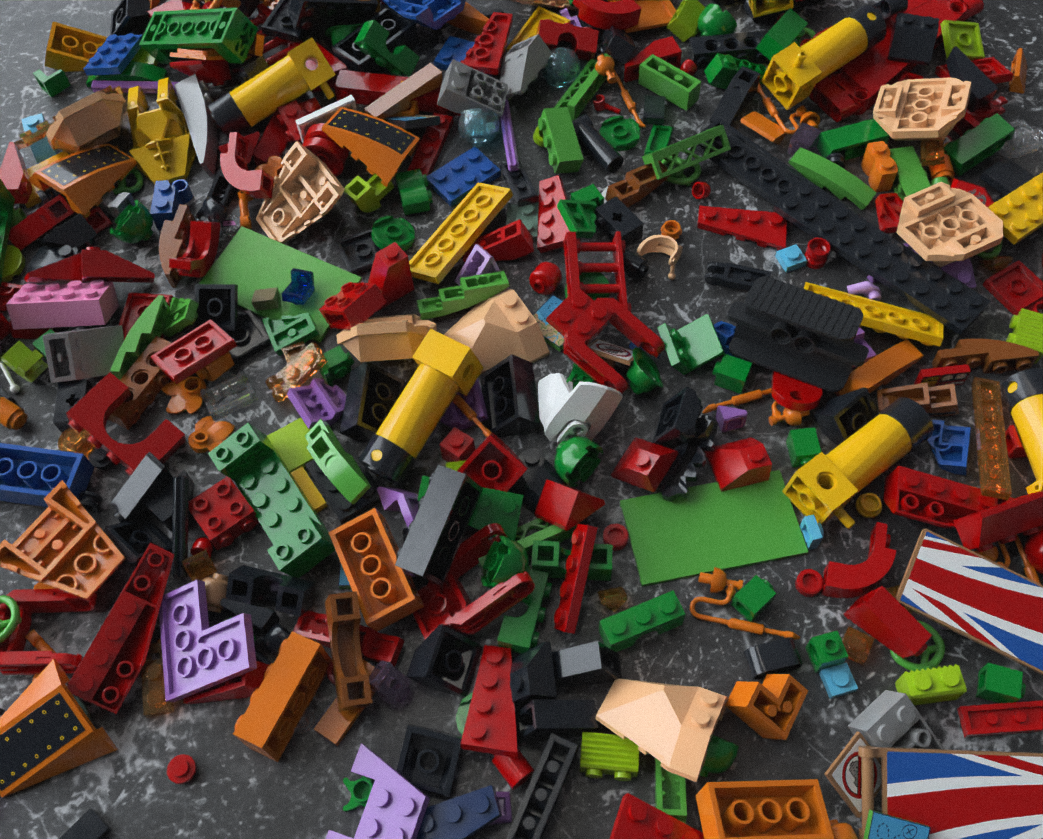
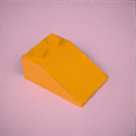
[45,22,107,72]

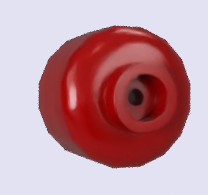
[529,262,562,295]

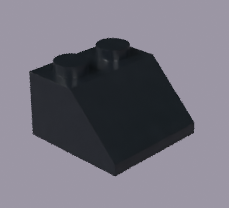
[888,13,939,66]

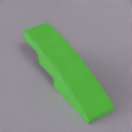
[788,147,877,210]
[417,271,509,320]
[110,295,170,380]
[655,758,687,824]

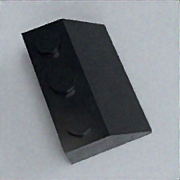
[480,354,540,437]
[340,362,405,443]

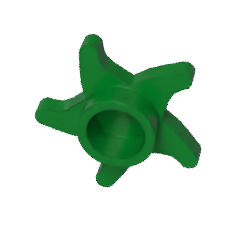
[343,776,374,813]

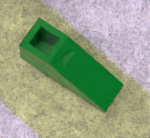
[704,53,767,89]

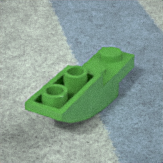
[305,419,371,504]

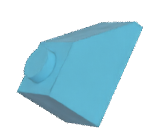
[21,113,57,163]

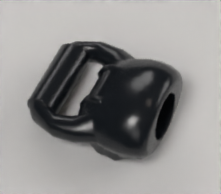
[194,195,228,223]
[254,623,291,665]

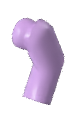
[847,281,881,301]

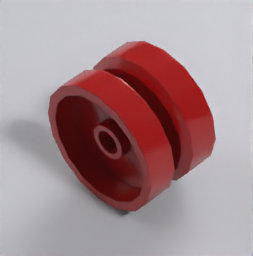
[302,123,350,177]

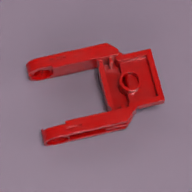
[546,287,665,394]
[413,523,535,639]
[0,589,97,675]

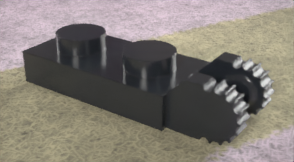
[704,261,771,291]

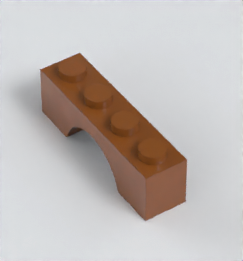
[325,591,372,712]

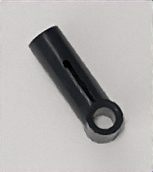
[572,114,624,173]

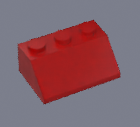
[953,490,1043,553]

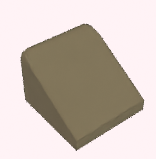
[252,287,278,311]

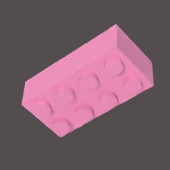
[6,279,119,329]

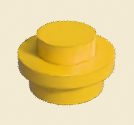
[855,493,882,518]

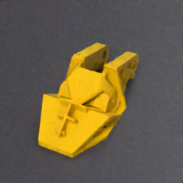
[127,77,197,185]

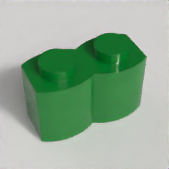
[395,169,433,215]

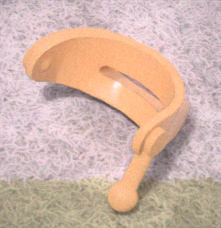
[637,234,682,280]

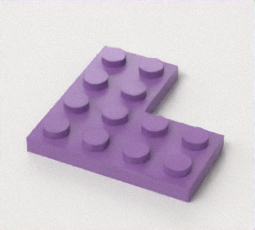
[159,580,257,702]

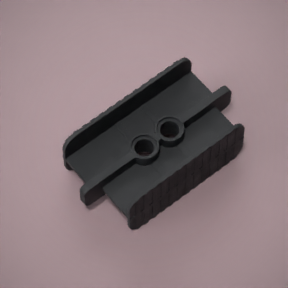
[727,276,869,392]

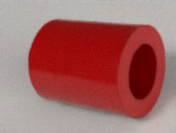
[492,748,535,790]

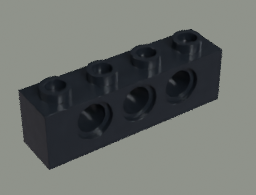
[688,30,770,69]
[506,733,578,839]

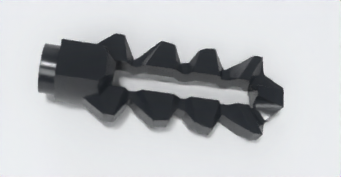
[657,415,718,502]

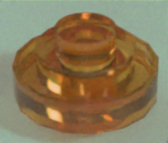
[58,427,95,457]

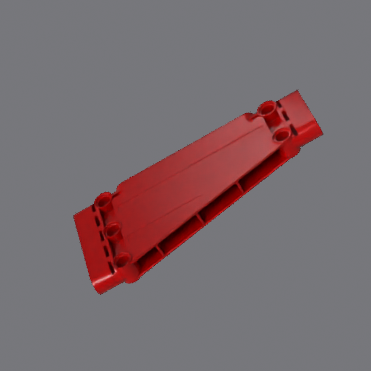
[800,0,984,122]

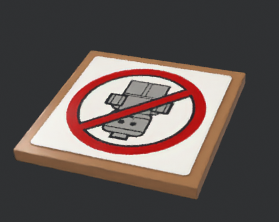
[588,339,634,369]
[824,732,882,818]

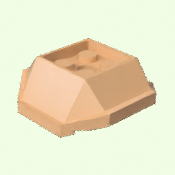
[873,78,971,141]
[46,91,127,154]
[896,182,1003,268]
[336,314,437,362]

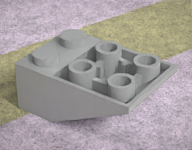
[499,34,553,100]
[437,59,509,116]
[43,325,124,383]
[848,690,945,760]

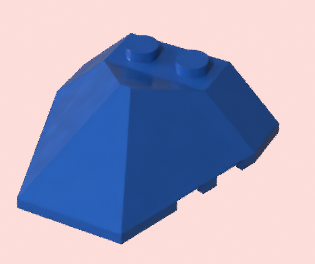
[381,0,466,30]

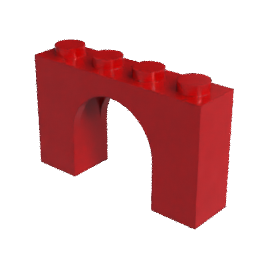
[66,372,186,476]

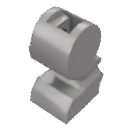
[97,191,136,220]

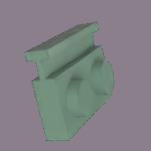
[506,203,539,242]

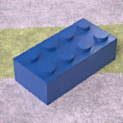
[0,443,95,507]

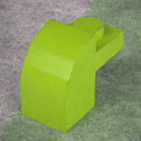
[344,174,394,212]
[1,340,48,383]

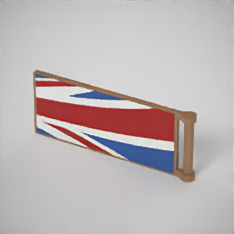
[895,529,1043,675]
[858,746,1043,839]

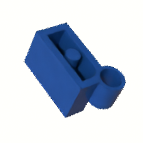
[150,179,193,231]

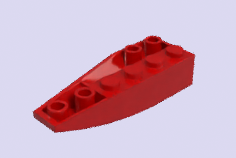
[883,466,1043,528]
[67,543,175,714]

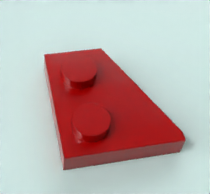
[875,192,903,234]

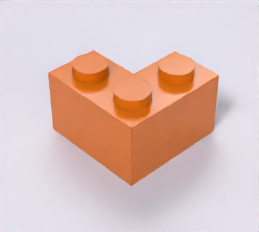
[725,674,808,740]

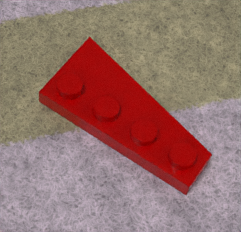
[697,205,787,251]

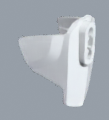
[538,373,623,446]

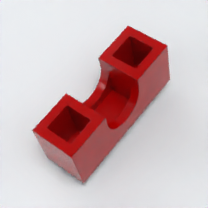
[537,19,599,61]

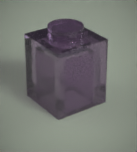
[787,122,822,155]

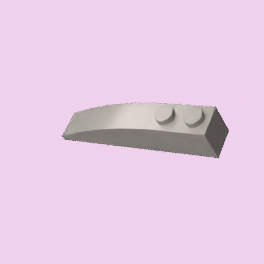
[174,74,218,177]

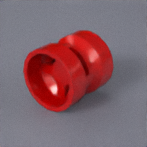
[804,237,830,269]

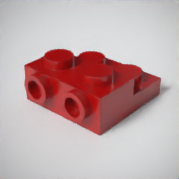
[276,97,321,144]

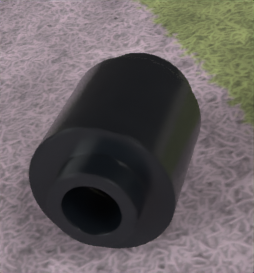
[623,251,649,280]

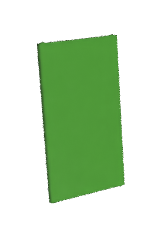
[199,226,362,343]
[620,470,808,587]

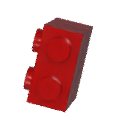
[319,282,387,330]
[189,477,259,551]

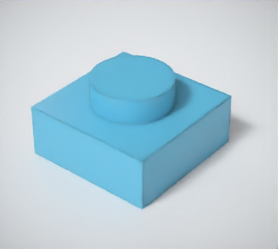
[775,244,807,273]
[800,514,824,550]
[819,662,858,699]

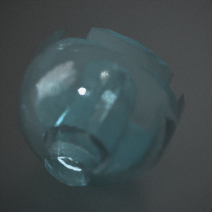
[542,47,581,87]
[458,108,500,147]

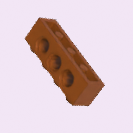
[108,336,171,430]

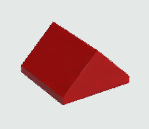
[535,479,605,531]

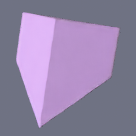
[455,244,509,289]

